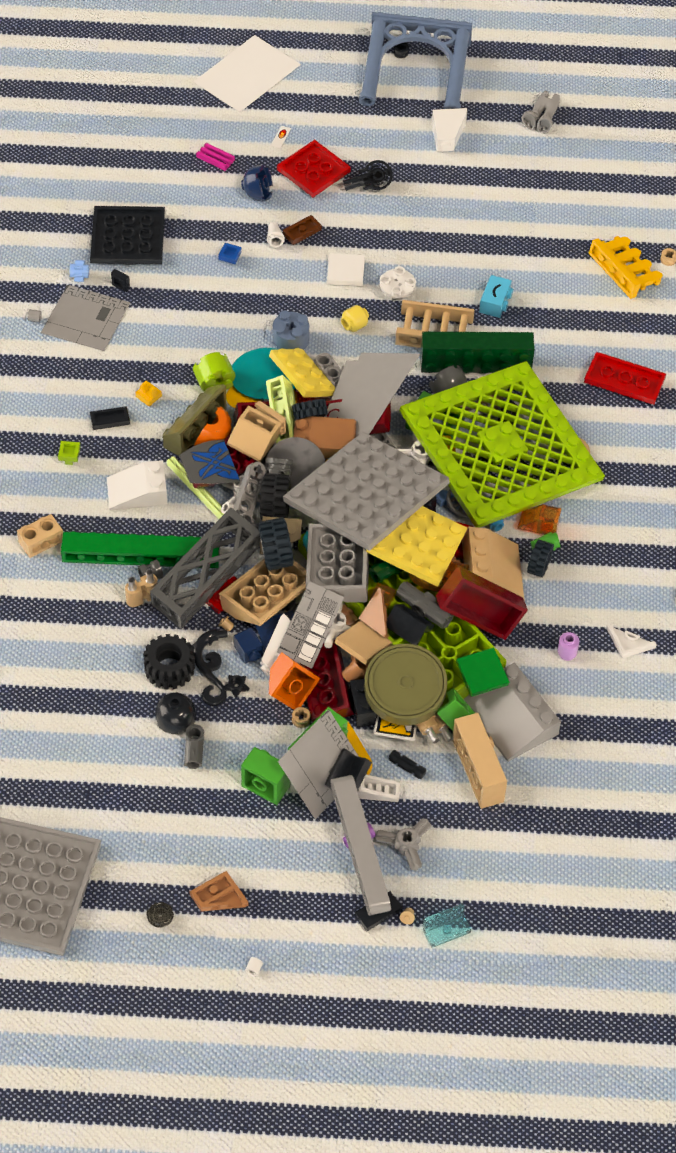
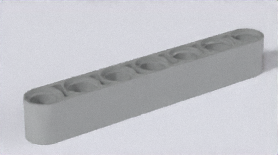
[331,775,391,916]

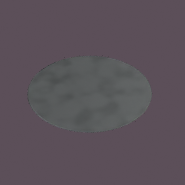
[265,437,325,489]

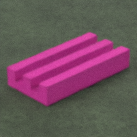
[196,143,235,171]

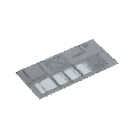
[277,581,344,669]

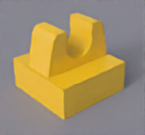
[135,381,162,406]

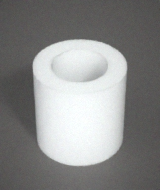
[245,957,263,976]

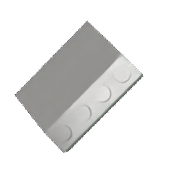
[305,524,369,602]
[464,662,561,762]

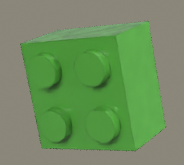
[241,747,290,805]

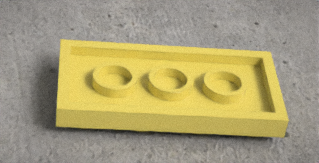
[269,348,335,397]

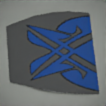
[179,440,240,484]

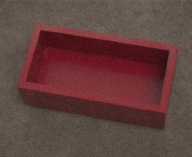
[436,566,528,640]

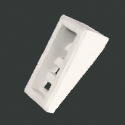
[358,774,400,802]

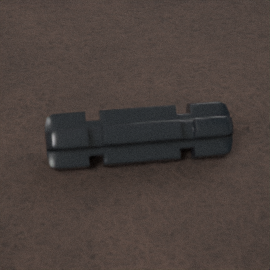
[389,750,426,779]

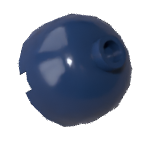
[241,165,273,201]

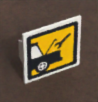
[373,716,417,741]

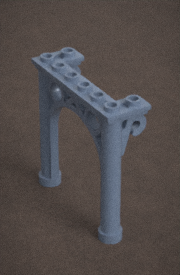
[359,12,472,109]

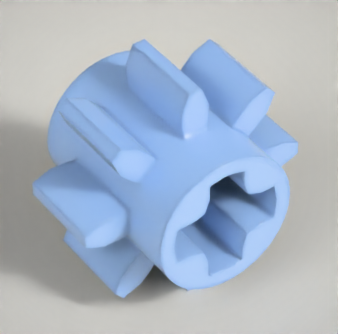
[70,260,89,282]

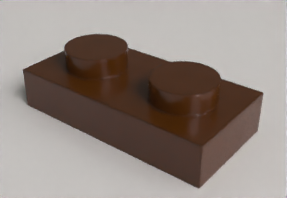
[283,215,322,245]

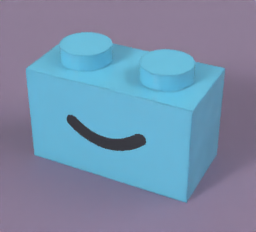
[479,275,514,318]

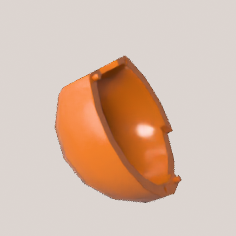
[194,406,232,446]

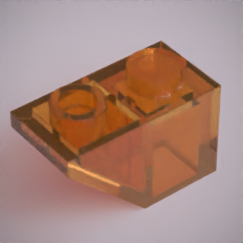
[517,504,562,535]

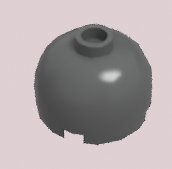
[429,365,467,394]

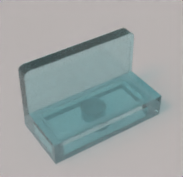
[423,903,471,948]

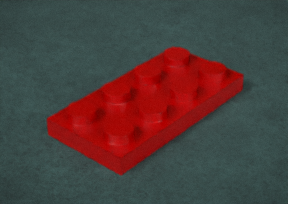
[584,352,667,405]

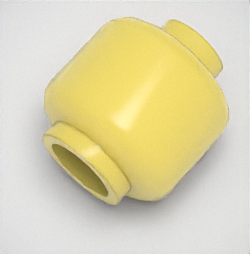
[341,305,369,332]

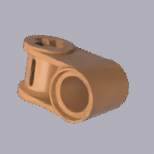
[342,658,370,683]

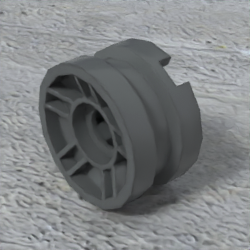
[265,458,293,475]

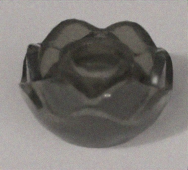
[146,902,174,928]

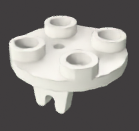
[380,266,416,300]

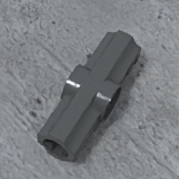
[396,582,453,629]

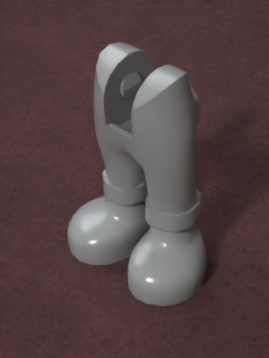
[521,91,560,133]

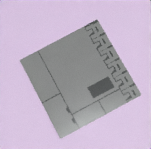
[41,285,130,351]
[278,709,359,819]

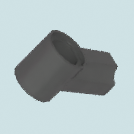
[184,724,204,769]

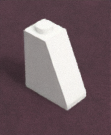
[432,108,467,152]
[260,614,291,676]

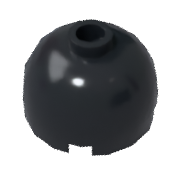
[155,692,196,734]

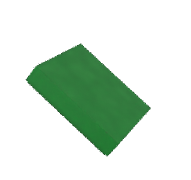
[456,647,510,697]

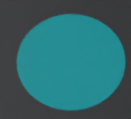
[232,348,295,399]

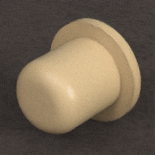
[218,616,234,632]
[400,908,415,924]

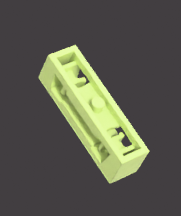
[266,375,296,444]

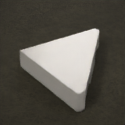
[607,625,657,658]

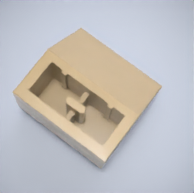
[227,406,282,462]

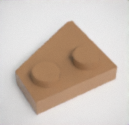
[190,871,248,912]

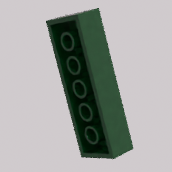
[420,331,535,373]

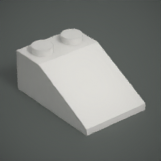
[107,460,168,510]

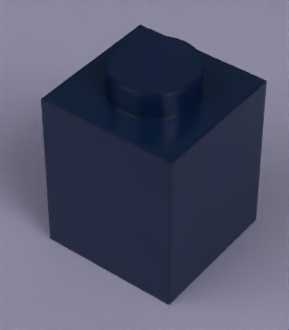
[234,627,263,664]

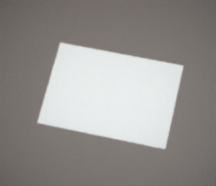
[193,35,301,112]

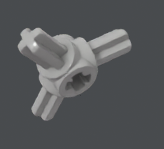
[376,818,431,871]

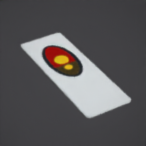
[271,126,291,148]

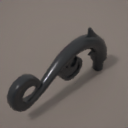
[192,629,228,707]

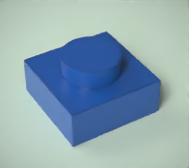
[218,243,242,264]

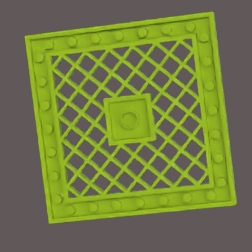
[399,361,605,528]

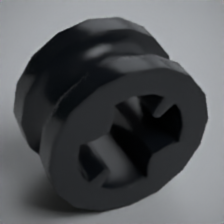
[394,42,409,58]

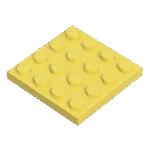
[366,506,467,587]

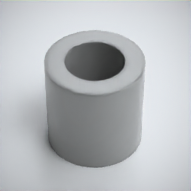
[28,309,42,322]

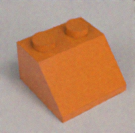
[269,652,320,710]

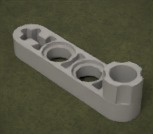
[233,462,266,523]

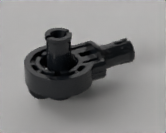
[343,160,393,191]

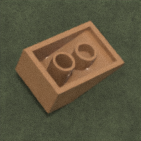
[294,416,356,459]

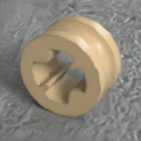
[660,248,676,266]
[292,707,310,728]

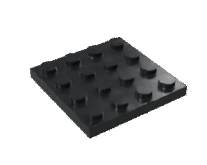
[90,206,165,264]

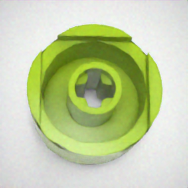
[193,352,236,391]

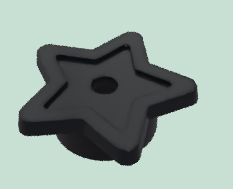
[224,675,250,698]

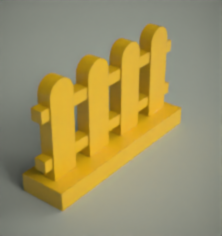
[589,236,663,299]

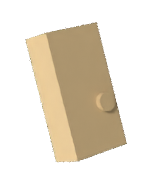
[452,713,507,809]

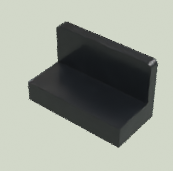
[386,604,435,645]
[325,749,372,791]

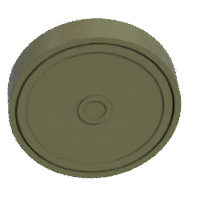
[364,644,447,726]

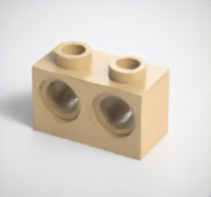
[17,514,63,558]

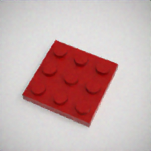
[277,140,351,198]

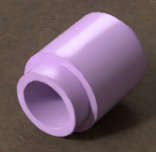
[558,632,579,661]

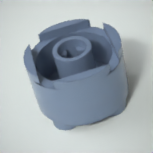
[273,310,310,350]

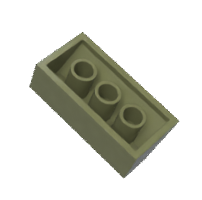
[162,384,227,457]

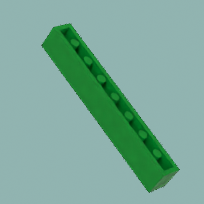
[61,531,220,568]

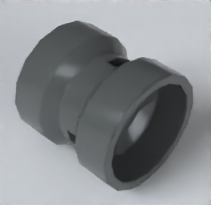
[138,560,163,580]

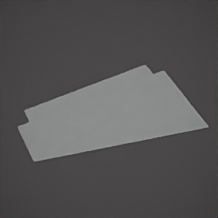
[325,352,420,459]

